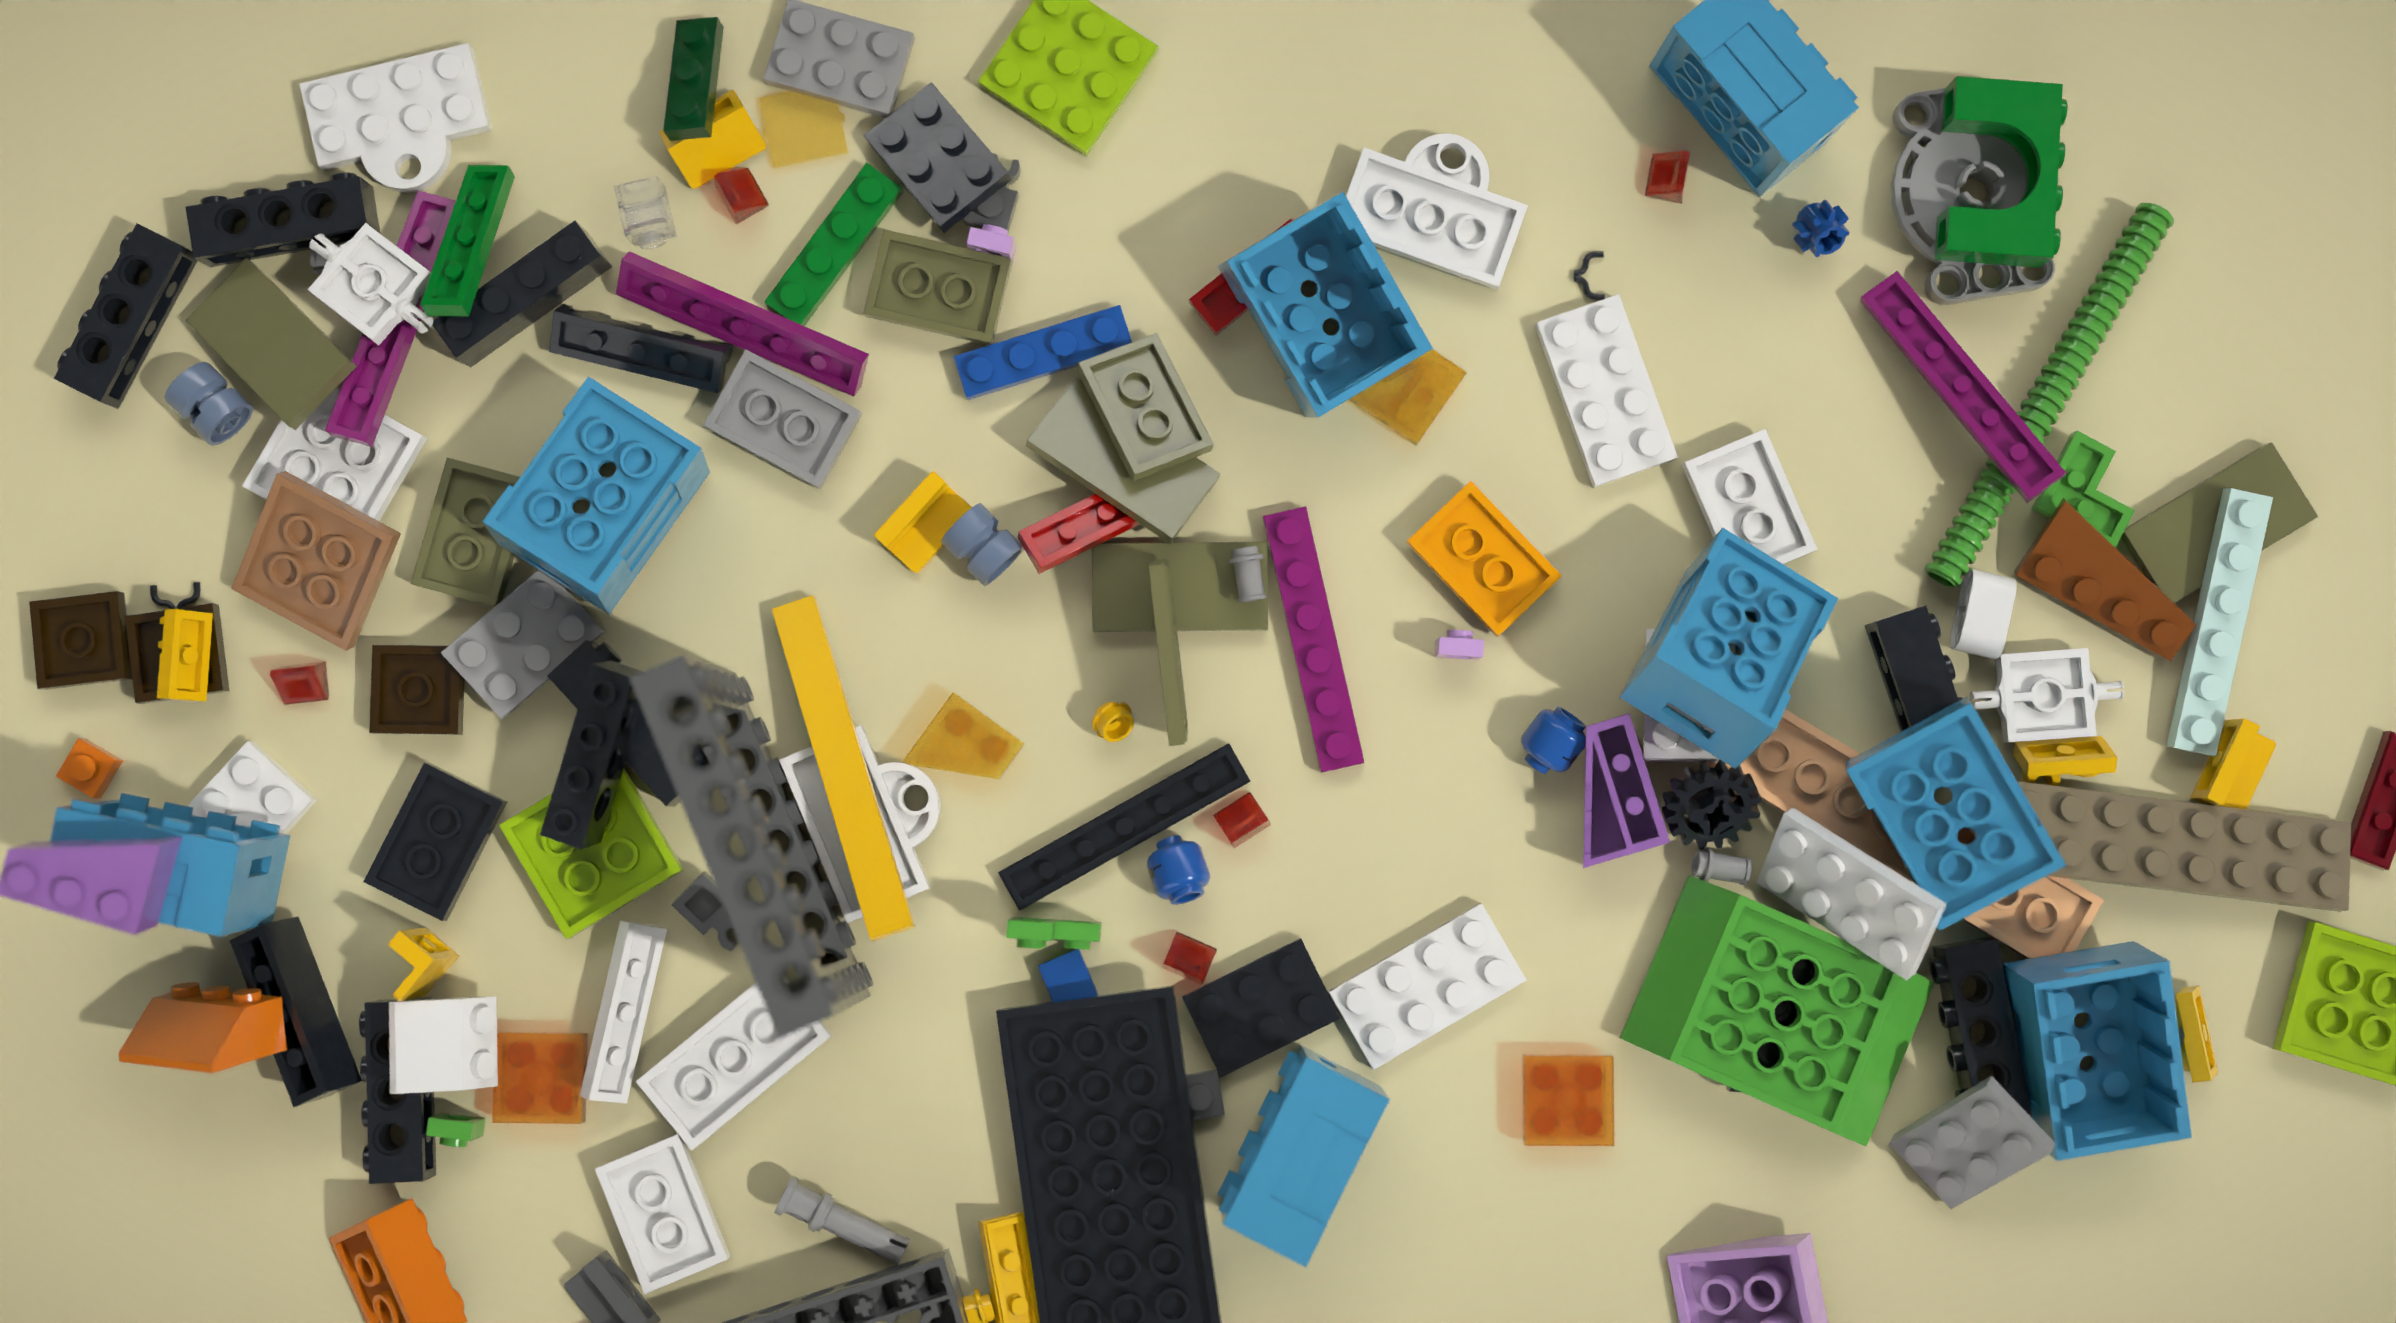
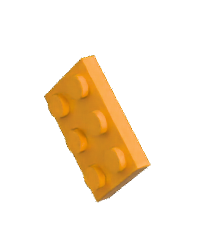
[1406,481,1562,637]

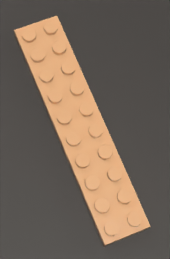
[1700,709,2104,959]

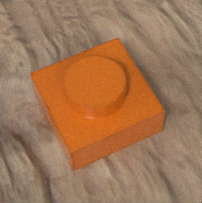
[56,738,123,799]

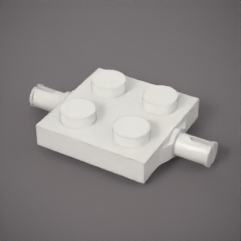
[308,223,433,346]
[1969,648,2124,743]

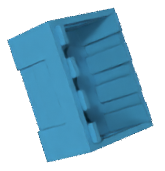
[1649,0,1859,197]
[1218,192,1433,418]
[482,376,710,615]
[1619,527,1838,769]
[1846,697,2066,931]
[50,793,290,936]
[2002,941,2192,1161]
[1217,1045,1390,1267]

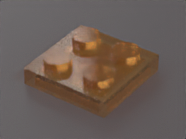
[492,1032,588,1124]
[1522,1054,1615,1146]

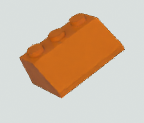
[118,982,287,1073]
[329,1198,467,1323]

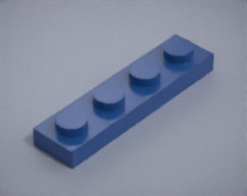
[954,305,1132,400]

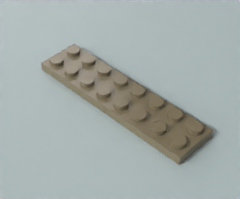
[2017,781,2351,912]

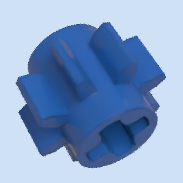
[1792,200,1850,257]

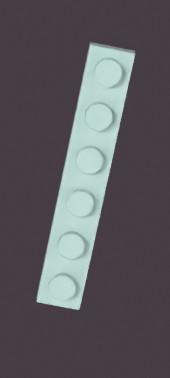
[2166,488,2273,757]

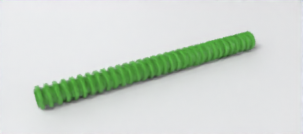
[1925,203,2174,588]

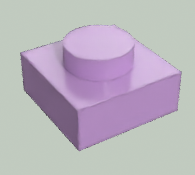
[966,225,1016,263]
[1435,630,1484,660]

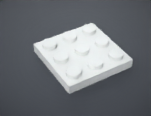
[242,388,428,521]

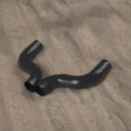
[1574,251,1605,300]
[150,582,201,609]

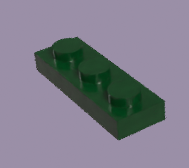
[663,17,724,141]

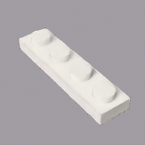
[580,920,667,1103]

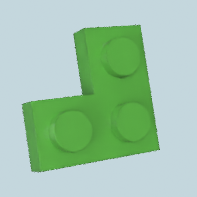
[2031,430,2135,548]
[1006,917,1102,950]

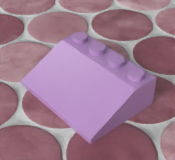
[1667,1233,1828,1323]

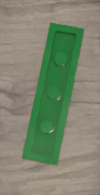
[764,162,904,326]
[420,165,515,317]

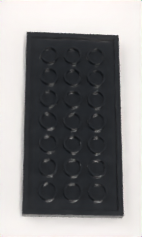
[996,985,1222,1323]

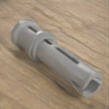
[774,1176,910,1266]

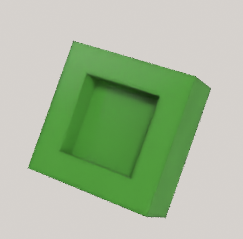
[426,1113,485,1147]

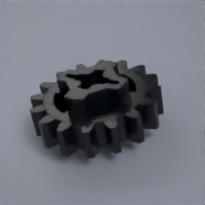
[1662,759,1762,850]

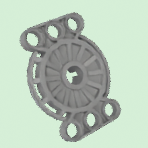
[1891,79,2055,305]

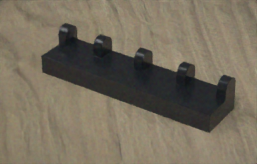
[549,304,733,393]

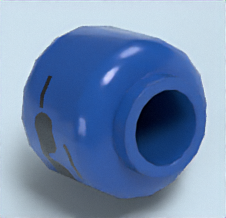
[1521,706,1586,774]
[1147,835,1210,905]

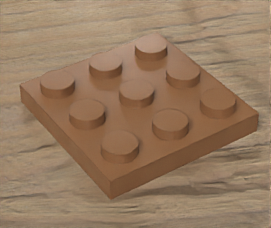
[231,471,401,651]

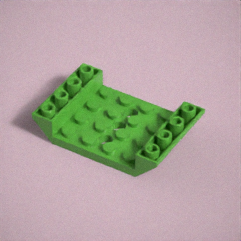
[1619,875,1935,1146]

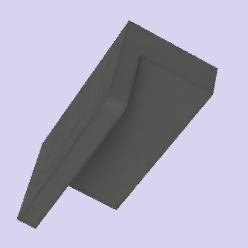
[564,1250,661,1323]

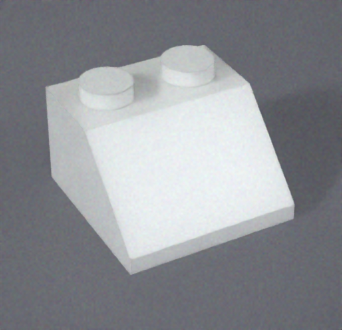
[389,996,498,1094]

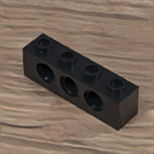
[185,173,381,268]
[53,223,198,409]
[540,660,643,850]
[1929,937,2032,1117]
[359,997,436,1184]

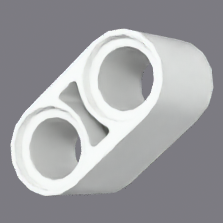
[1950,569,2017,660]

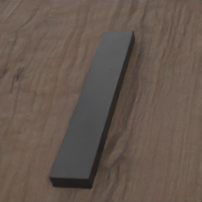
[998,743,1251,911]

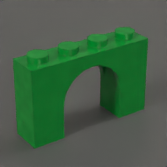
[1934,76,2068,268]

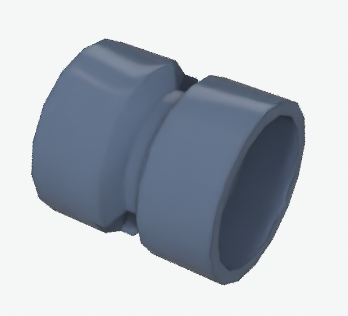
[164,362,253,446]
[941,503,1024,587]

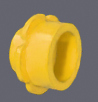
[1092,701,1134,742]
[962,1288,996,1323]

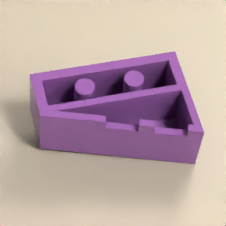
[1583,713,1670,868]
[0,837,182,935]

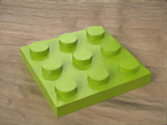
[978,0,1158,157]
[499,768,684,939]
[2273,921,2396,1086]

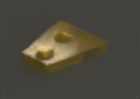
[1348,349,1467,446]
[903,692,1025,780]

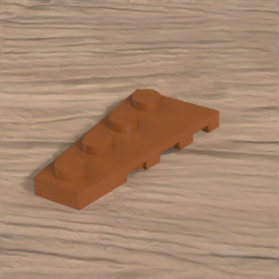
[2014,497,2196,662]

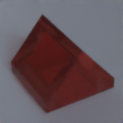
[1645,150,1690,204]
[714,168,769,224]
[270,661,329,705]
[1213,792,1271,848]
[1161,932,1217,985]

